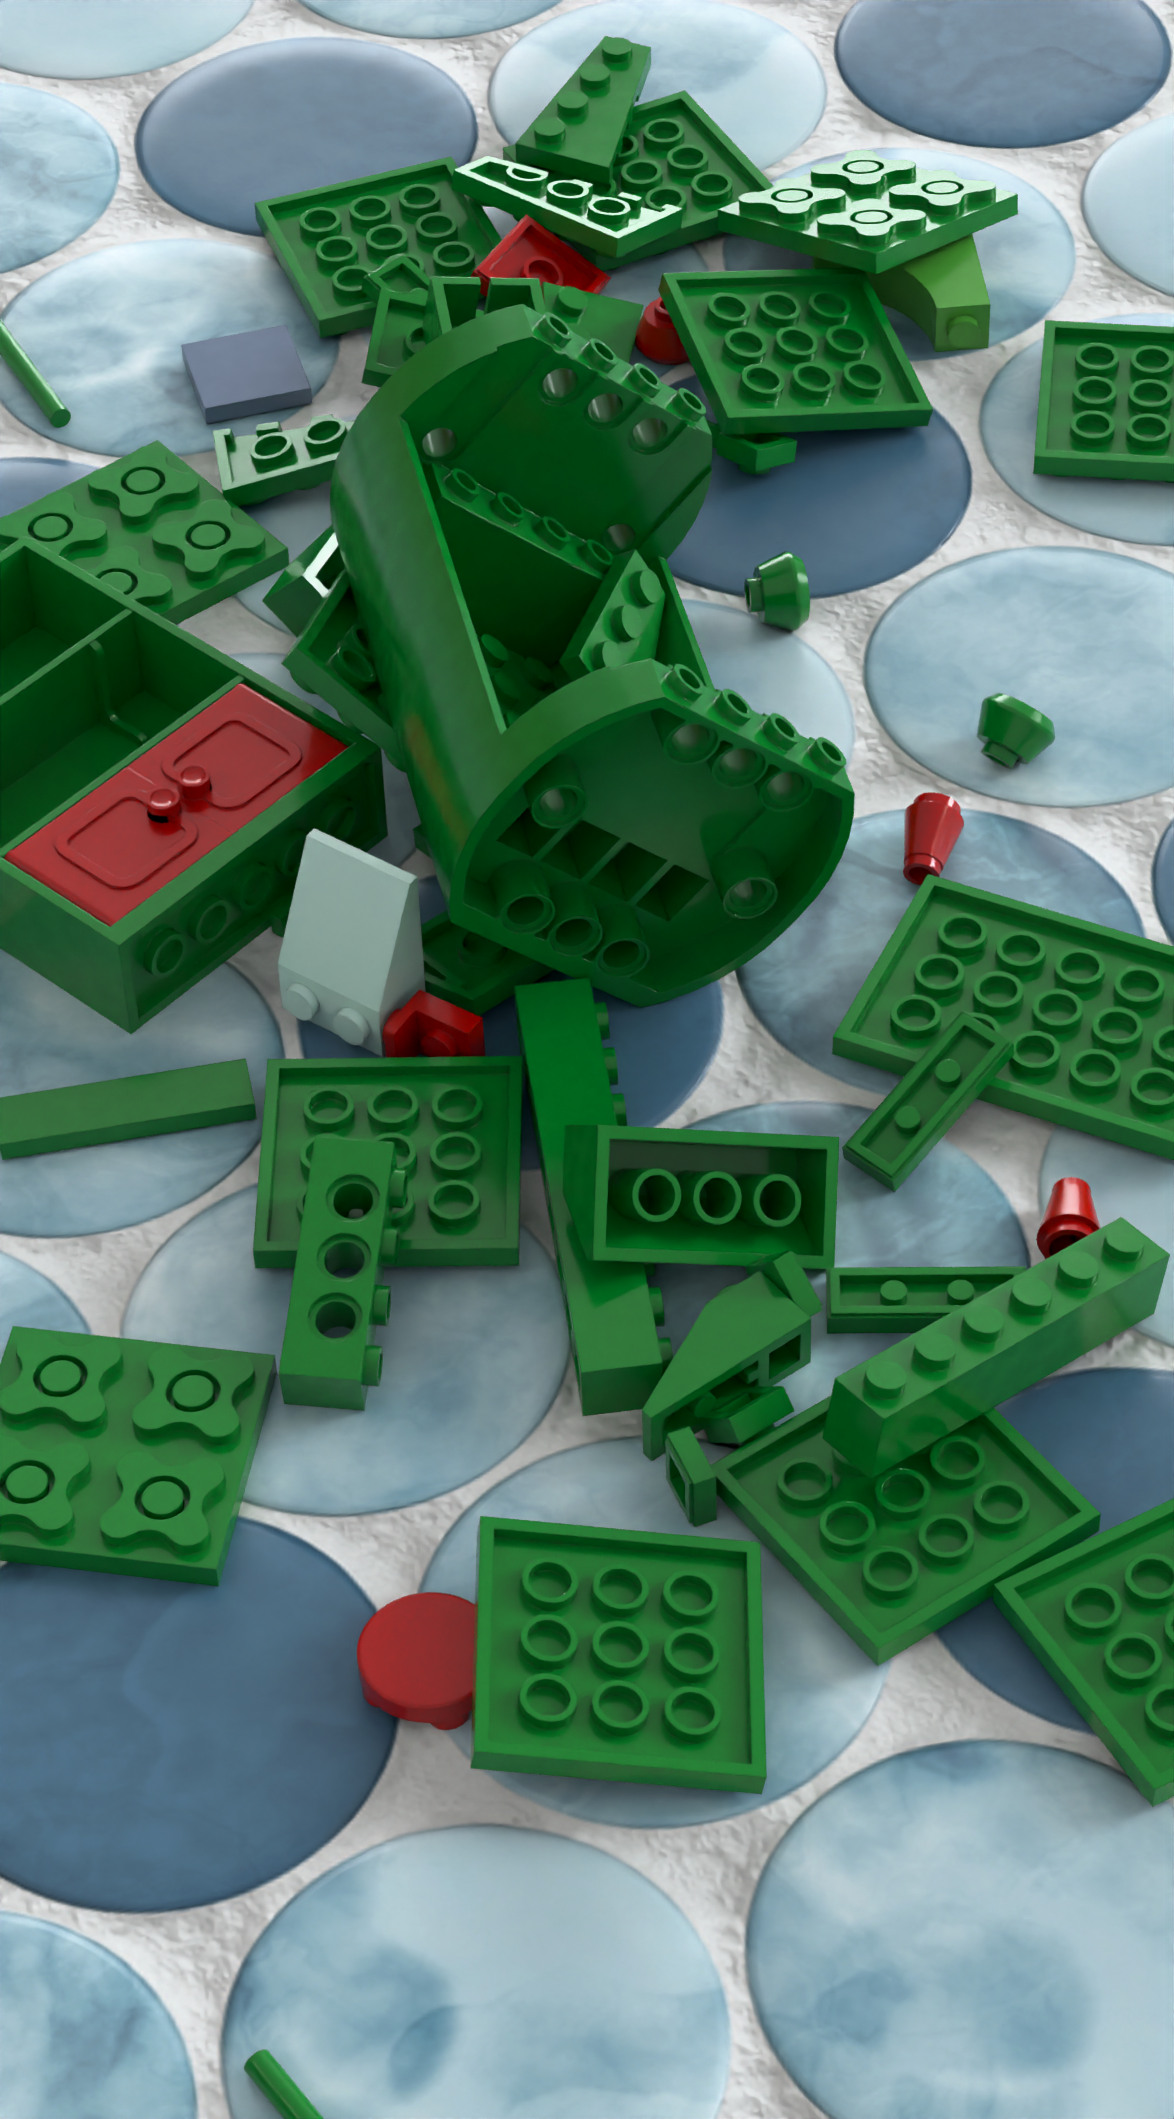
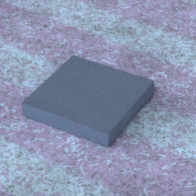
[181,325,312,424]

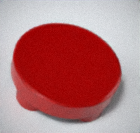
[357,1592,475,1730]

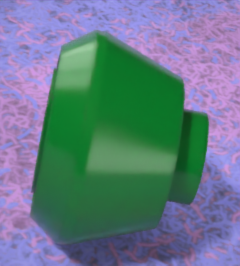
[744,551,810,630]
[977,693,1055,769]

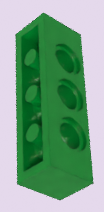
[278,1136,408,1411]

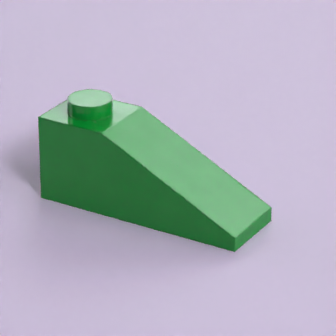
[642,1271,811,1461]

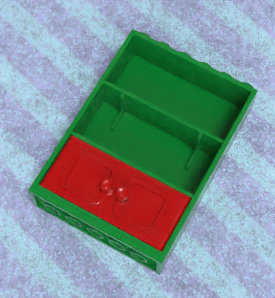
[0,535,388,1034]

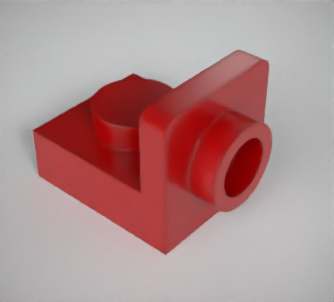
[382,989,485,1058]

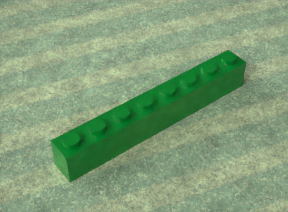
[514,977,673,1416]

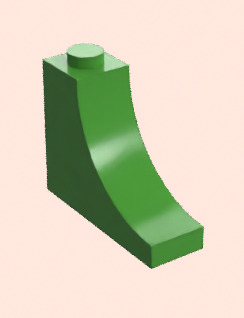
[811,234,991,352]

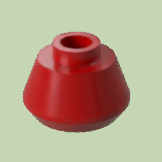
[634,297,690,365]

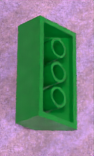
[562,1125,839,1269]

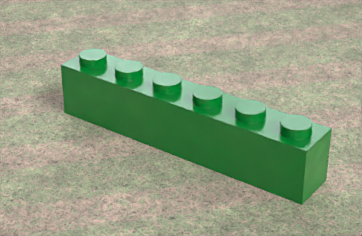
[822,1217,1170,1479]

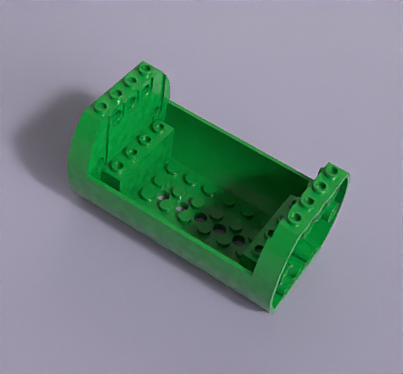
[330,304,855,1008]

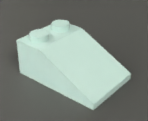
[278,828,426,1057]

